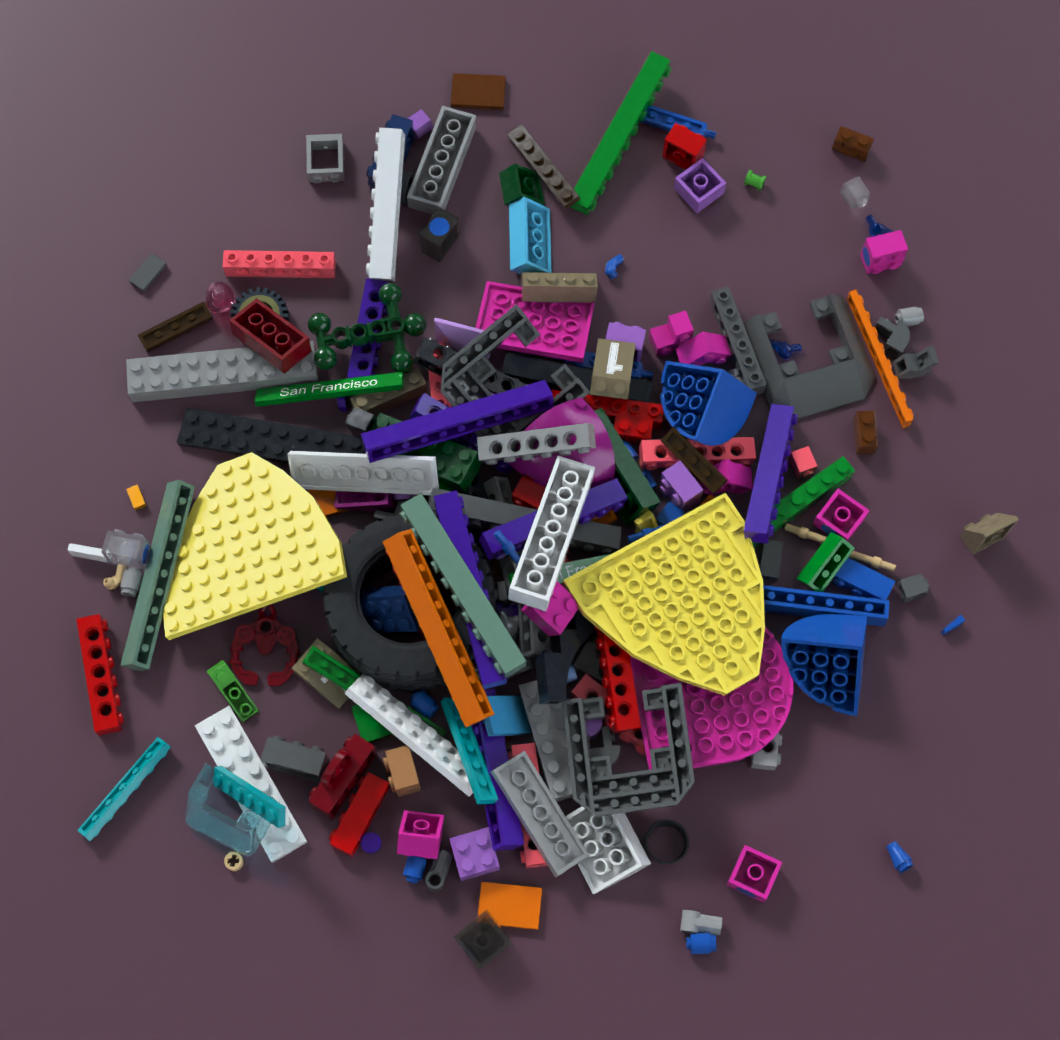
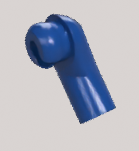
[605,254,624,279]

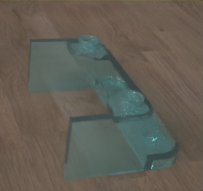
[185,763,275,856]

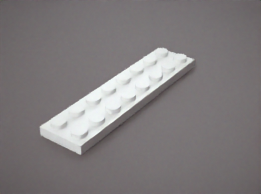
[288,451,439,495]
[344,673,473,797]
[195,705,307,863]

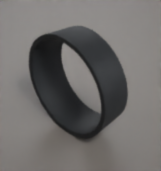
[645,819,689,864]

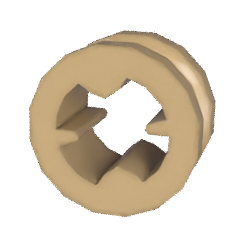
[224,852,244,871]

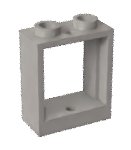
[306,134,345,183]

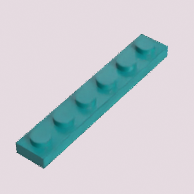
[441,698,498,804]
[77,737,171,841]
[213,766,286,828]

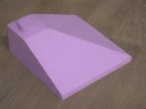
[434,318,491,361]

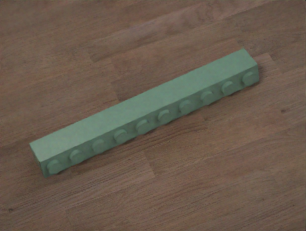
[120,480,195,671]
[399,493,526,678]

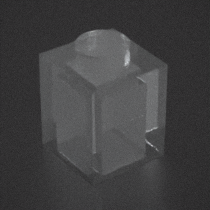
[841,176,870,209]

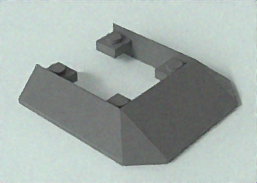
[743,293,876,419]
[441,304,590,452]
[562,683,695,817]

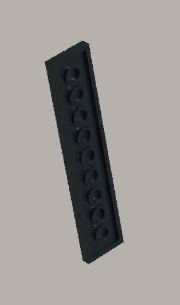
[177,408,365,463]

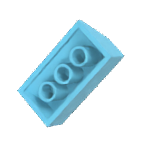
[509,197,552,275]

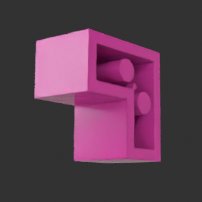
[648,310,694,356]
[675,332,732,366]
[698,459,753,496]

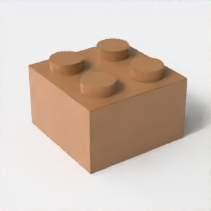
[383,745,421,797]

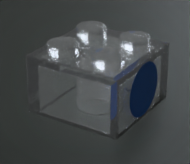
[101,529,151,570]

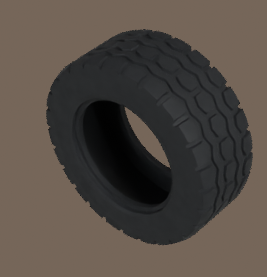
[323,515,496,692]

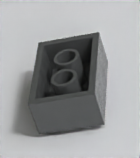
[261,736,330,782]

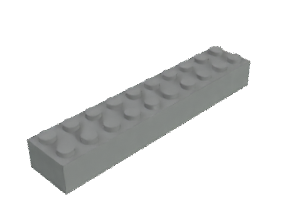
[126,341,319,402]

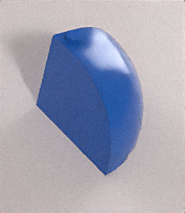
[660,361,757,446]
[781,614,867,716]

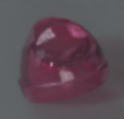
[205,281,235,313]

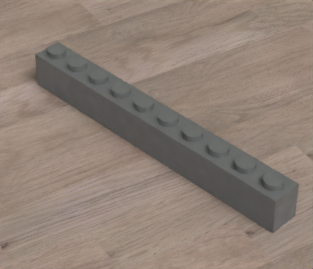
[428,488,622,555]

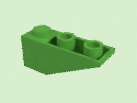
[206,660,259,722]

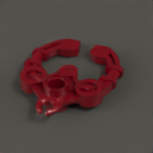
[229,605,300,687]

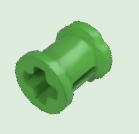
[744,170,767,191]

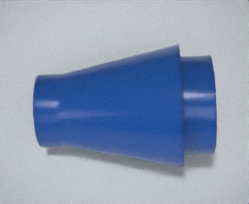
[886,841,914,873]

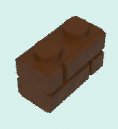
[832,126,874,162]
[853,411,878,454]

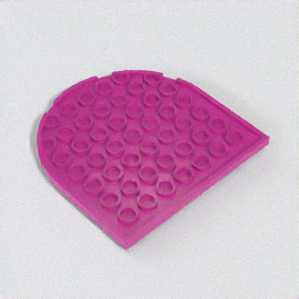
[630,627,793,770]

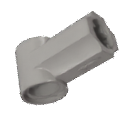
[680,910,722,936]

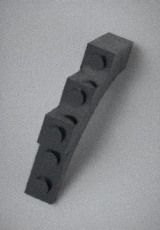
[535,609,597,704]

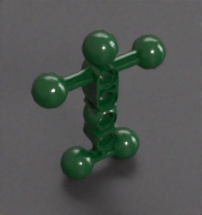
[308,283,427,374]

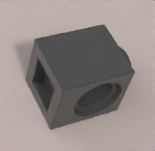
[896,573,929,603]

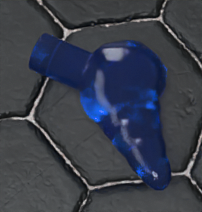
[866,214,894,237]
[769,339,802,359]

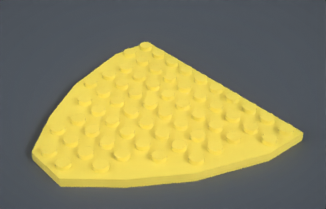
[163,452,347,640]
[562,493,765,696]

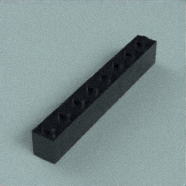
[502,352,653,403]

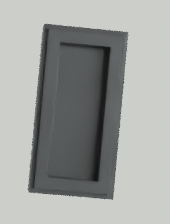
[129,254,167,292]
[760,540,784,580]

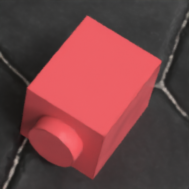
[789,446,817,479]

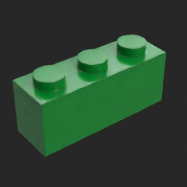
[796,532,855,592]

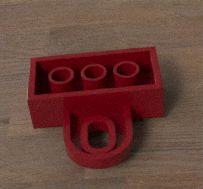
[308,733,377,820]

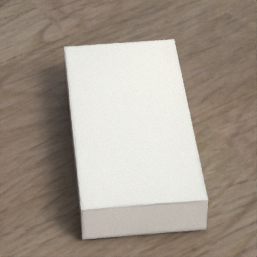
[68,543,111,563]

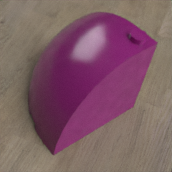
[509,397,615,489]

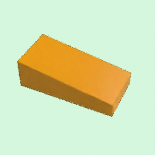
[126,485,146,511]

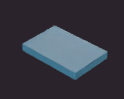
[484,696,531,736]

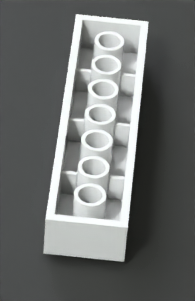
[366,127,405,282]
[508,456,595,611]

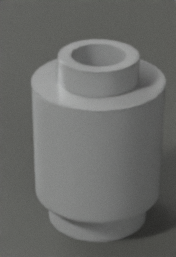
[895,306,924,327]
[120,567,143,597]

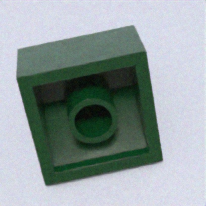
[499,163,545,206]

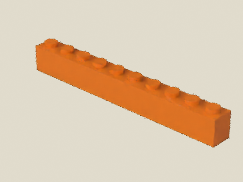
[383,529,495,727]

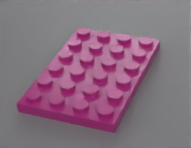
[476,281,595,363]

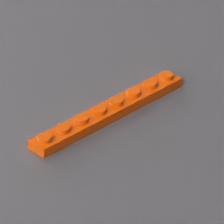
[846,290,914,429]

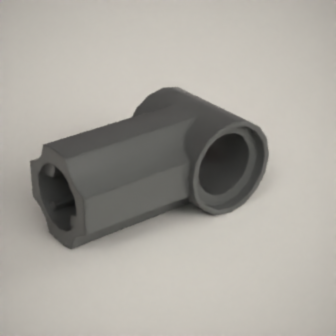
[426,850,454,892]

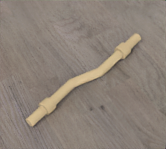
[784,523,896,572]

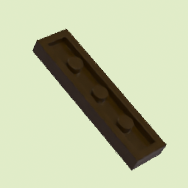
[138,301,213,353]
[660,427,728,494]

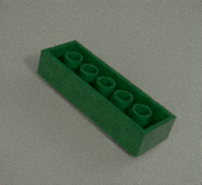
[595,408,660,527]
[362,413,483,494]

